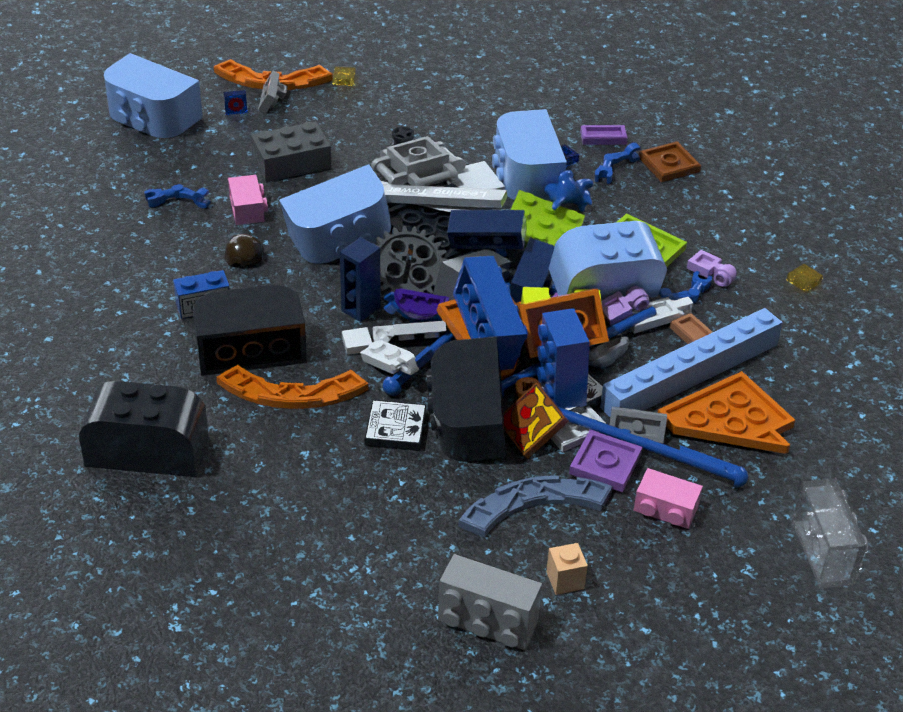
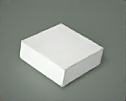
[342,327,372,355]

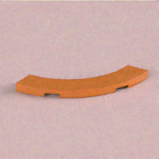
[214,59,333,90]
[216,365,369,409]

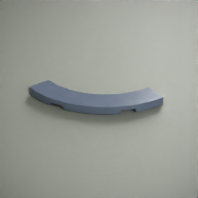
[458,475,613,538]

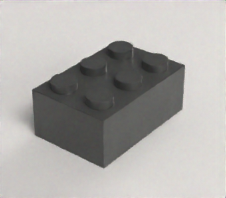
[251,121,331,182]

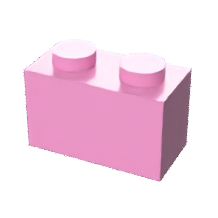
[228,175,268,225]
[633,468,703,529]

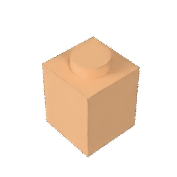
[546,543,588,595]

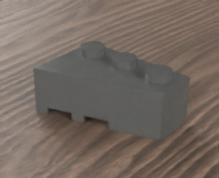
[433,249,511,301]

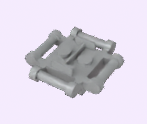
[371,136,466,186]

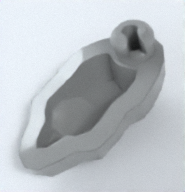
[588,337,629,368]

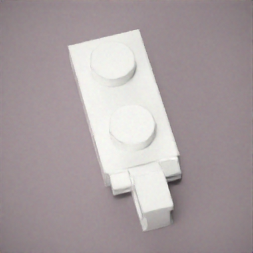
[624,297,693,333]
[373,321,446,343]
[360,340,419,375]

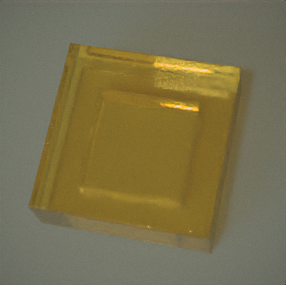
[333,67,356,86]
[787,264,823,292]

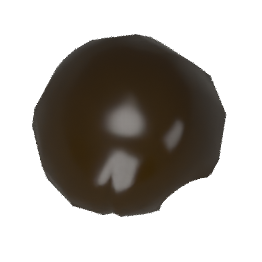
[224,234,264,268]

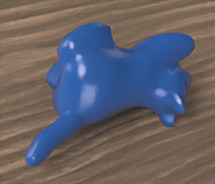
[544,170,593,212]

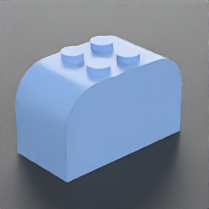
[104,53,203,138]
[492,109,567,201]
[279,164,391,264]
[549,221,667,300]

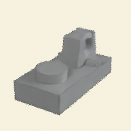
[258,71,287,114]
[609,406,667,443]

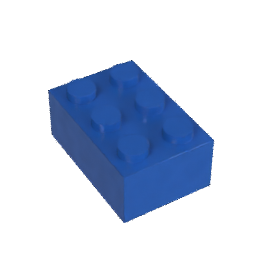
[537,308,590,409]

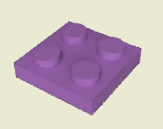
[569,430,643,492]

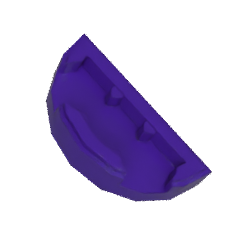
[394,289,446,320]

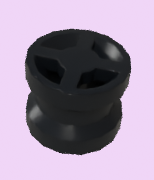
[392,126,414,146]

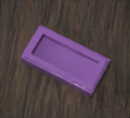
[580,125,627,145]

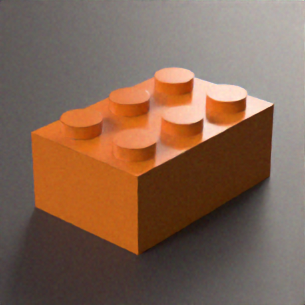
[517,289,609,358]

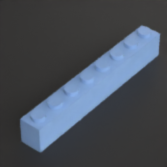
[600,308,783,417]

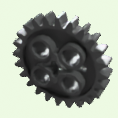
[375,226,449,295]

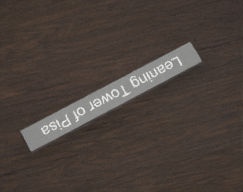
[383,184,507,209]

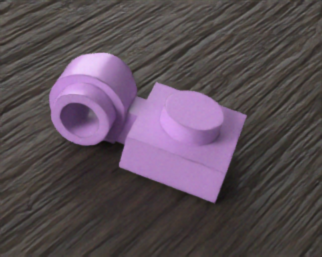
[687,250,737,286]
[601,286,649,326]

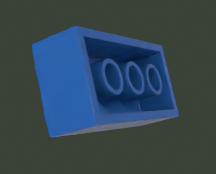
[453,256,528,370]

